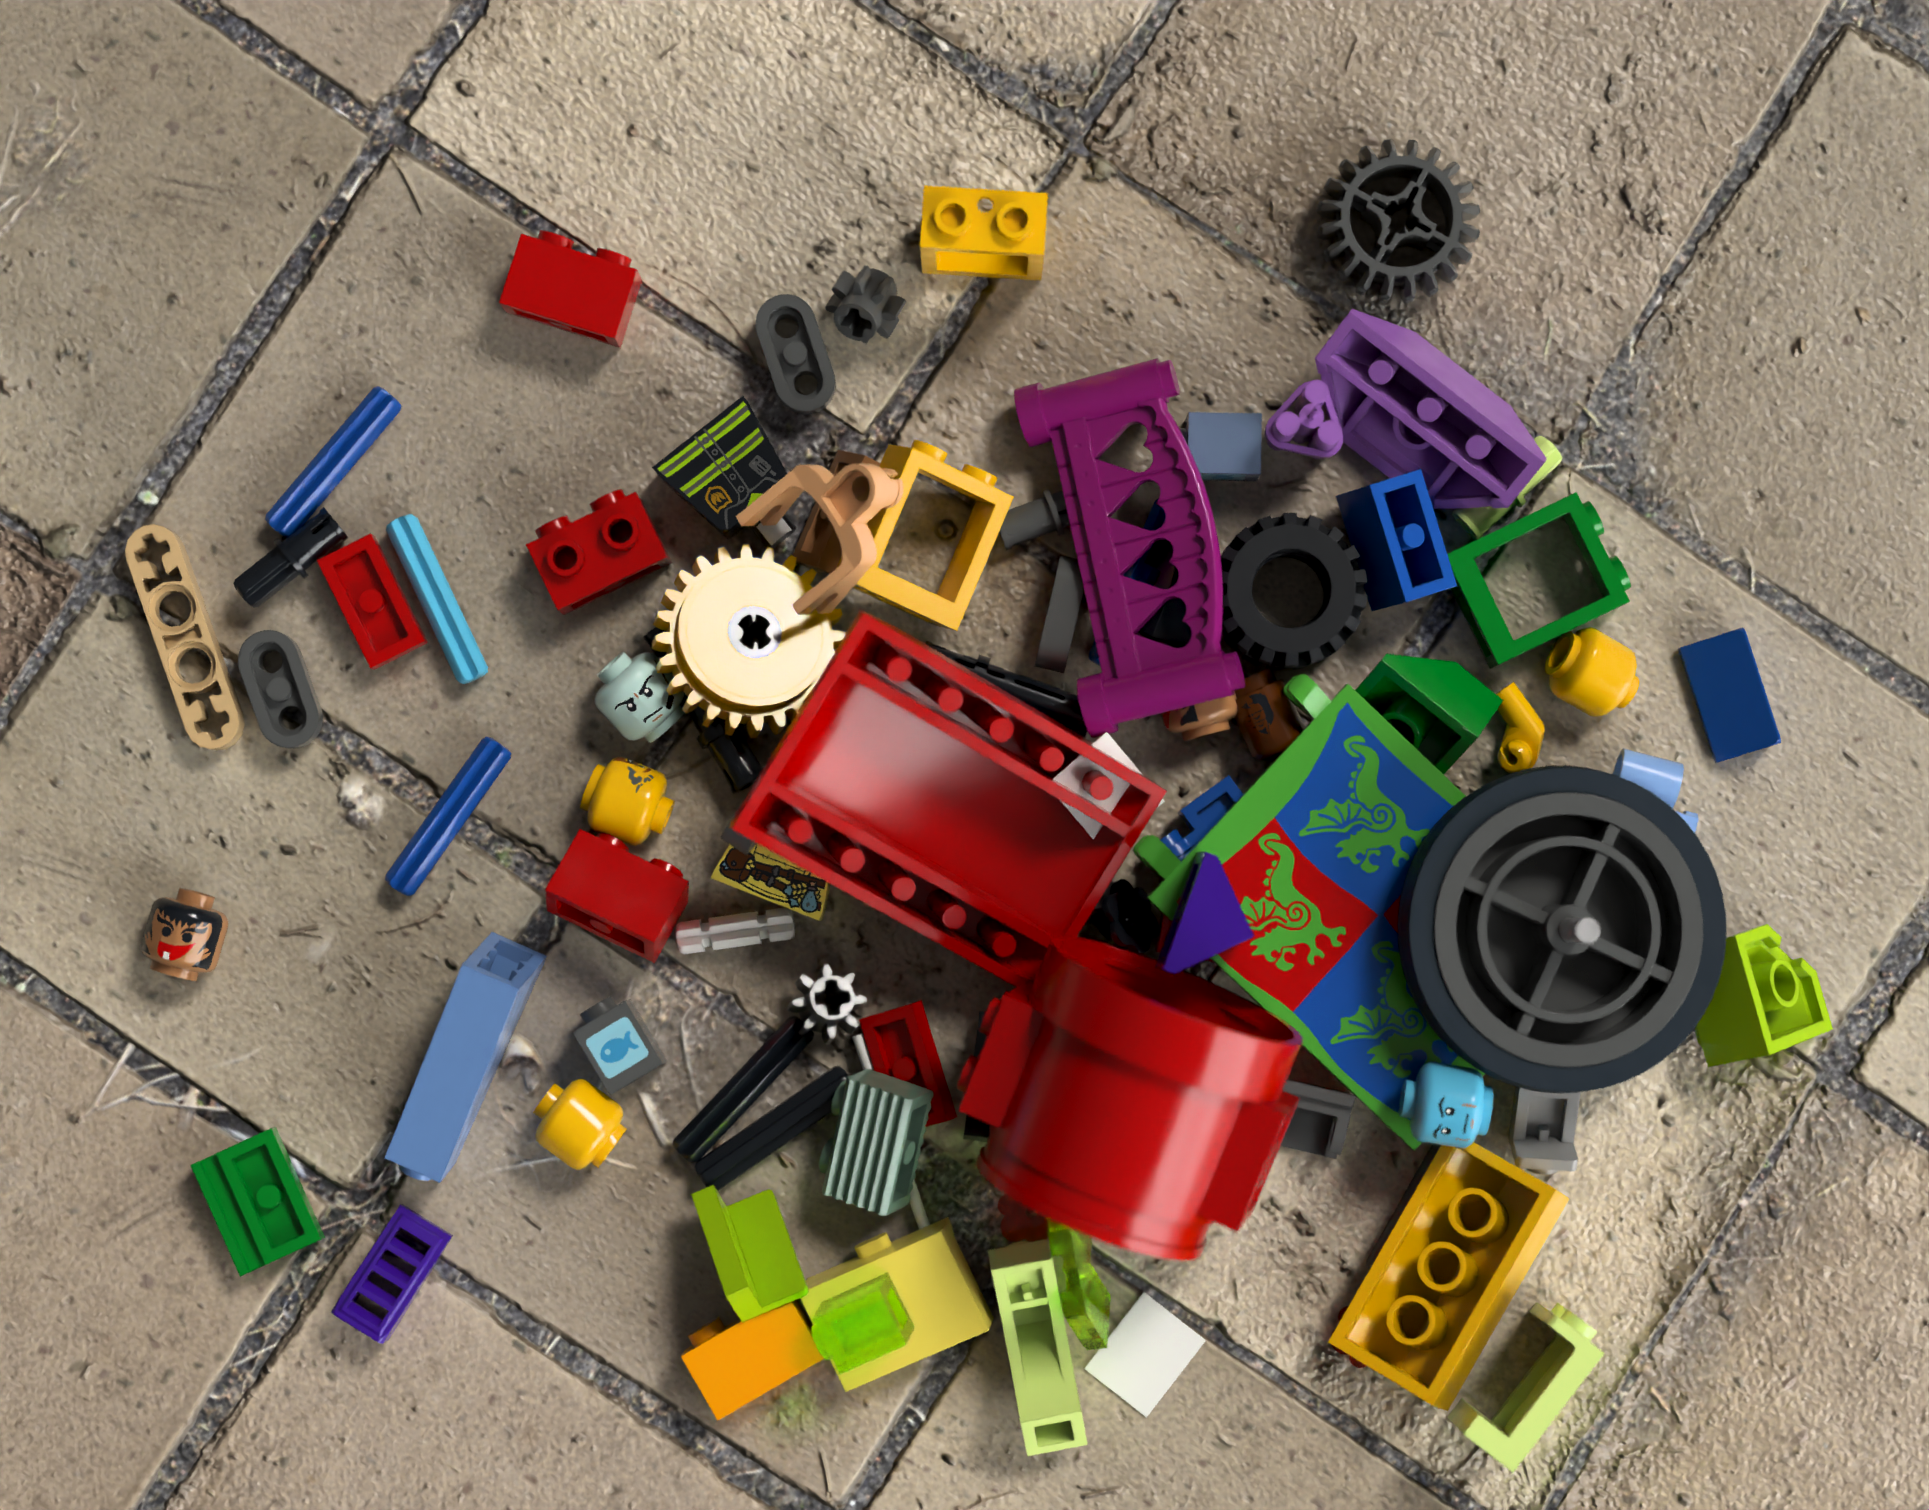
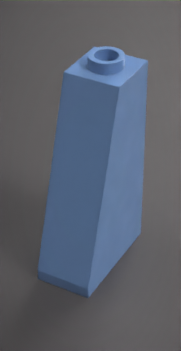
[385,932,547,1183]

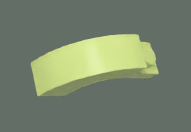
[988,1239,1088,1456]

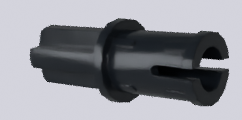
[233,507,349,608]

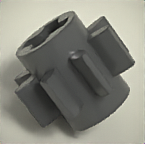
[826,265,906,344]
[787,964,867,1044]

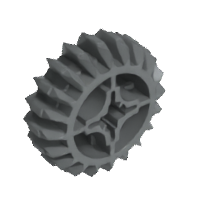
[1316,139,1480,303]

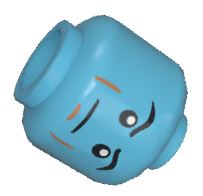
[1399,1062,1493,1148]

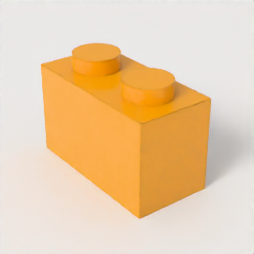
[681,1300,826,1421]

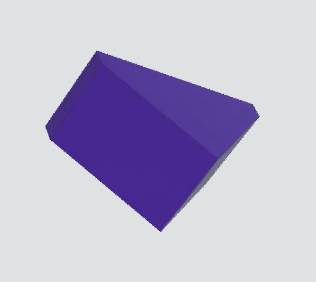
[1155,852,1254,974]

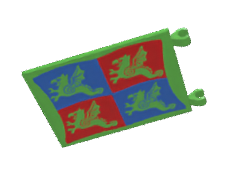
[1133,674,1485,1151]

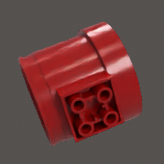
[957,935,1303,1261]

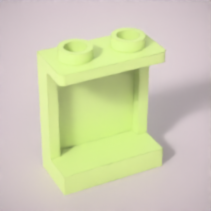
[1447,1302,1605,1473]

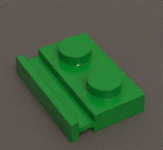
[190,1127,325,1277]

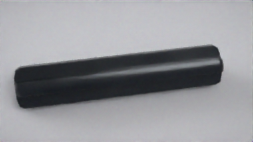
[673,1016,814,1163]
[695,1066,849,1191]

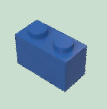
[1336,469,1457,612]

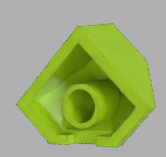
[1695,924,1833,1067]

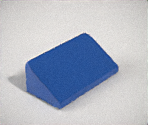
[1678,627,1781,763]

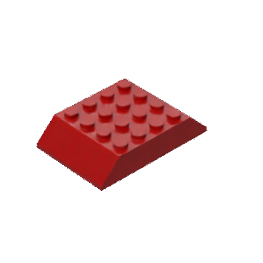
[729,610,1167,987]

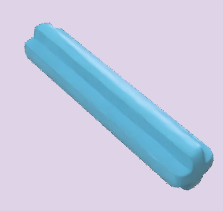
[386,514,488,684]

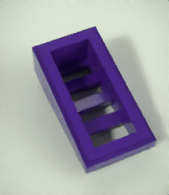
[331,1204,453,1344]

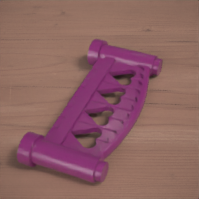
[1014,358,1245,738]

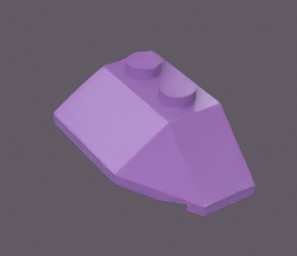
[1315,309,1547,509]

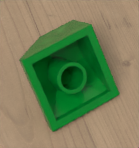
[1355,654,1503,775]

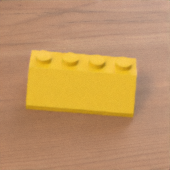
[1328,1142,1569,1411]

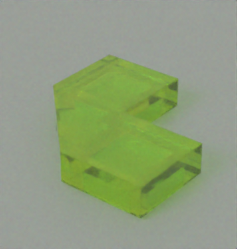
[1047,1219,1111,1350]

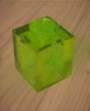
[811,1272,915,1374]

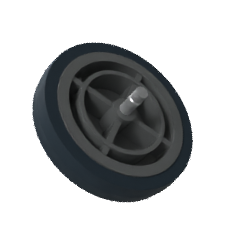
[1397,766,1727,1093]

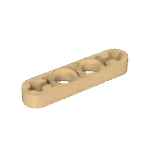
[125,524,245,751]

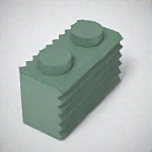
[819,1069,934,1216]

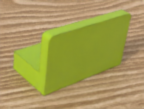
[691,1185,809,1322]

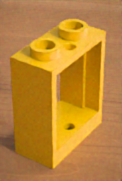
[920,185,1048,281]
[836,440,1014,631]

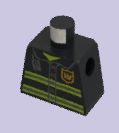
[652,396,796,548]

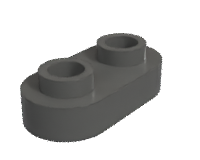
[755,294,836,415]
[238,630,323,749]

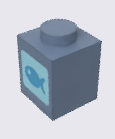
[1179,412,1262,481]

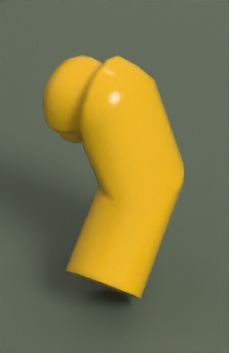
[1496,682,1545,773]

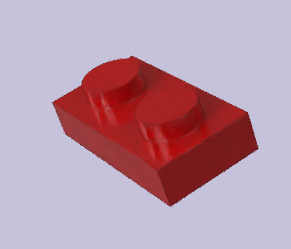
[317,533,428,670]
[859,1000,957,1127]

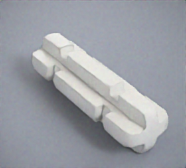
[675,907,795,954]

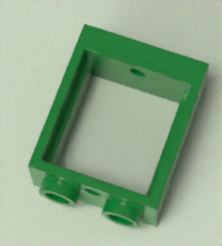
[1448,492,1631,669]

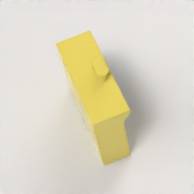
[800,1217,994,1392]

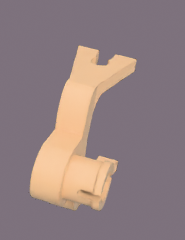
[735,464,903,615]

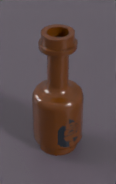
[1234,667,1305,762]

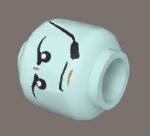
[595,652,685,743]

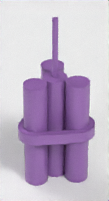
[1265,380,1343,460]

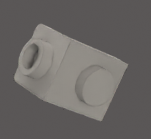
[1508,1087,1581,1175]

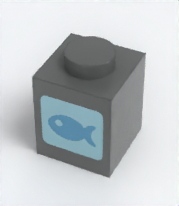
[572,996,668,1095]

